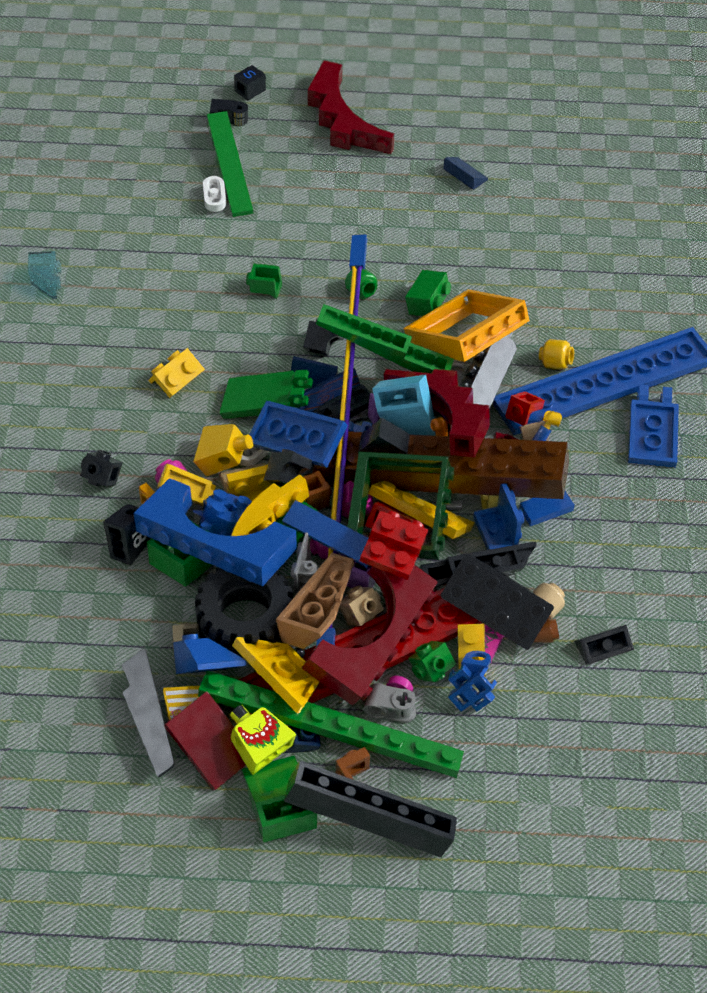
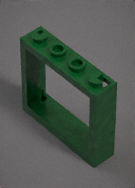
[347,452,454,560]

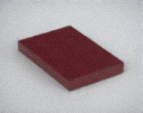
[163,691,246,791]

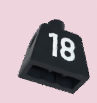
[103,504,152,565]

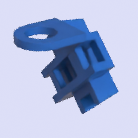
[448,651,497,712]

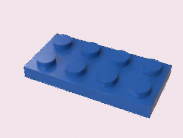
[249,401,348,468]

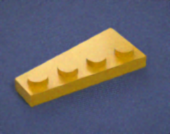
[368,481,475,539]

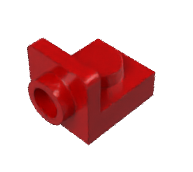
[505,391,545,426]

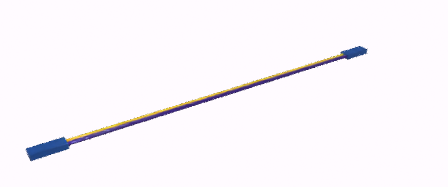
[316,234,367,646]

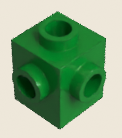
[408,641,456,682]

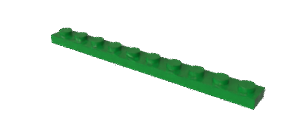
[198,670,464,778]

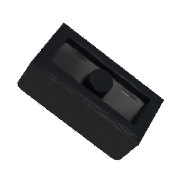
[574,625,634,665]

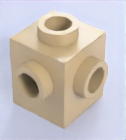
[339,586,384,626]

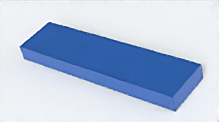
[282,500,369,568]

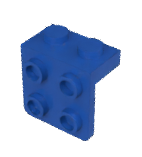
[473,483,524,550]

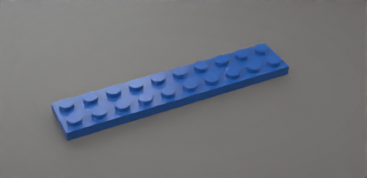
[492,327,707,435]

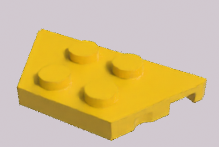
[232,637,319,713]

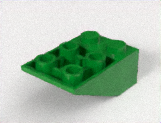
[242,756,317,843]

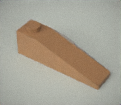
[276,553,354,649]

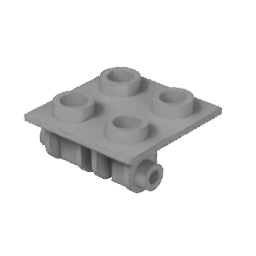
[291,533,318,594]

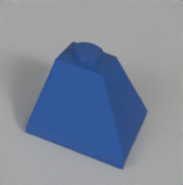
[173,634,247,674]

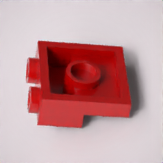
[359,510,428,580]

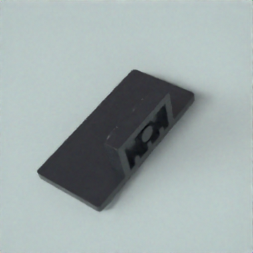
[440,553,554,650]

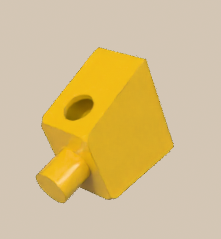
[193,424,253,476]

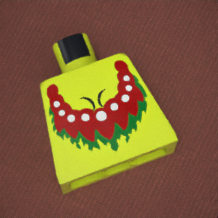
[230,705,296,775]

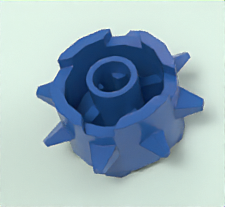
[193,489,252,536]

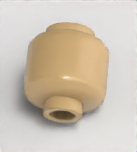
[533,583,565,620]

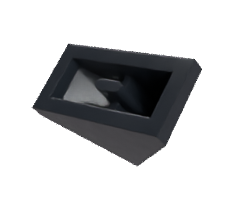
[358,418,410,455]

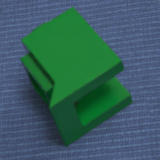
[246,263,282,299]

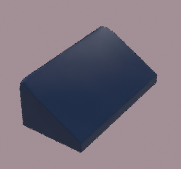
[443,157,488,190]
[291,356,338,387]

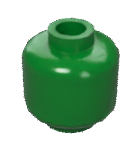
[345,268,378,300]

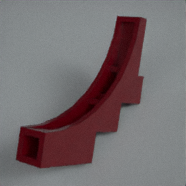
[308,60,395,154]
[383,369,490,458]

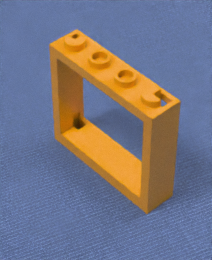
[404,289,530,362]

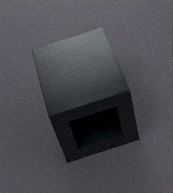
[234,65,266,101]

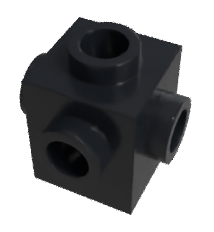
[80,450,123,487]

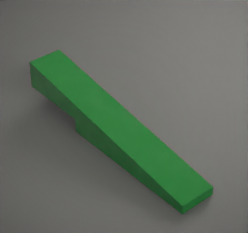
[207,111,254,217]
[316,304,454,373]

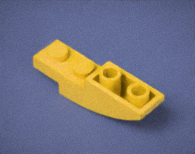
[231,474,309,536]

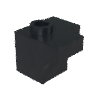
[303,319,344,356]
[264,449,314,487]

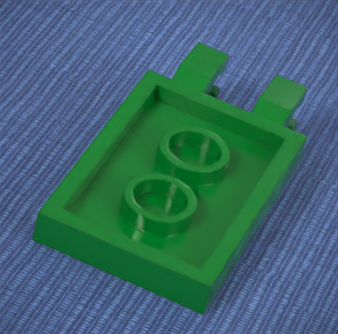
[220,370,313,419]

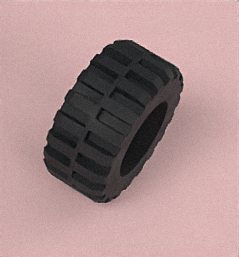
[195,567,293,659]

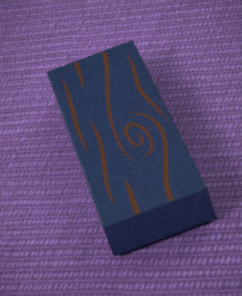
[297,368,361,412]

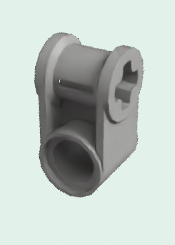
[363,683,416,723]

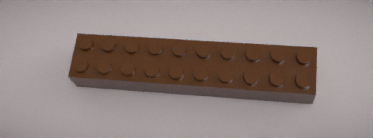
[317,432,569,499]

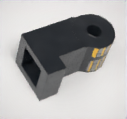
[209,99,248,126]

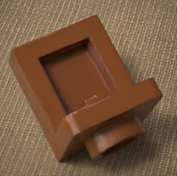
[335,747,370,779]

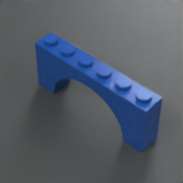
[134,478,297,586]

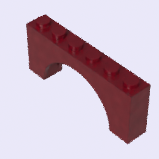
[301,565,438,706]

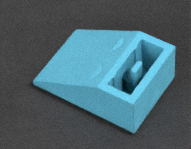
[372,375,436,436]

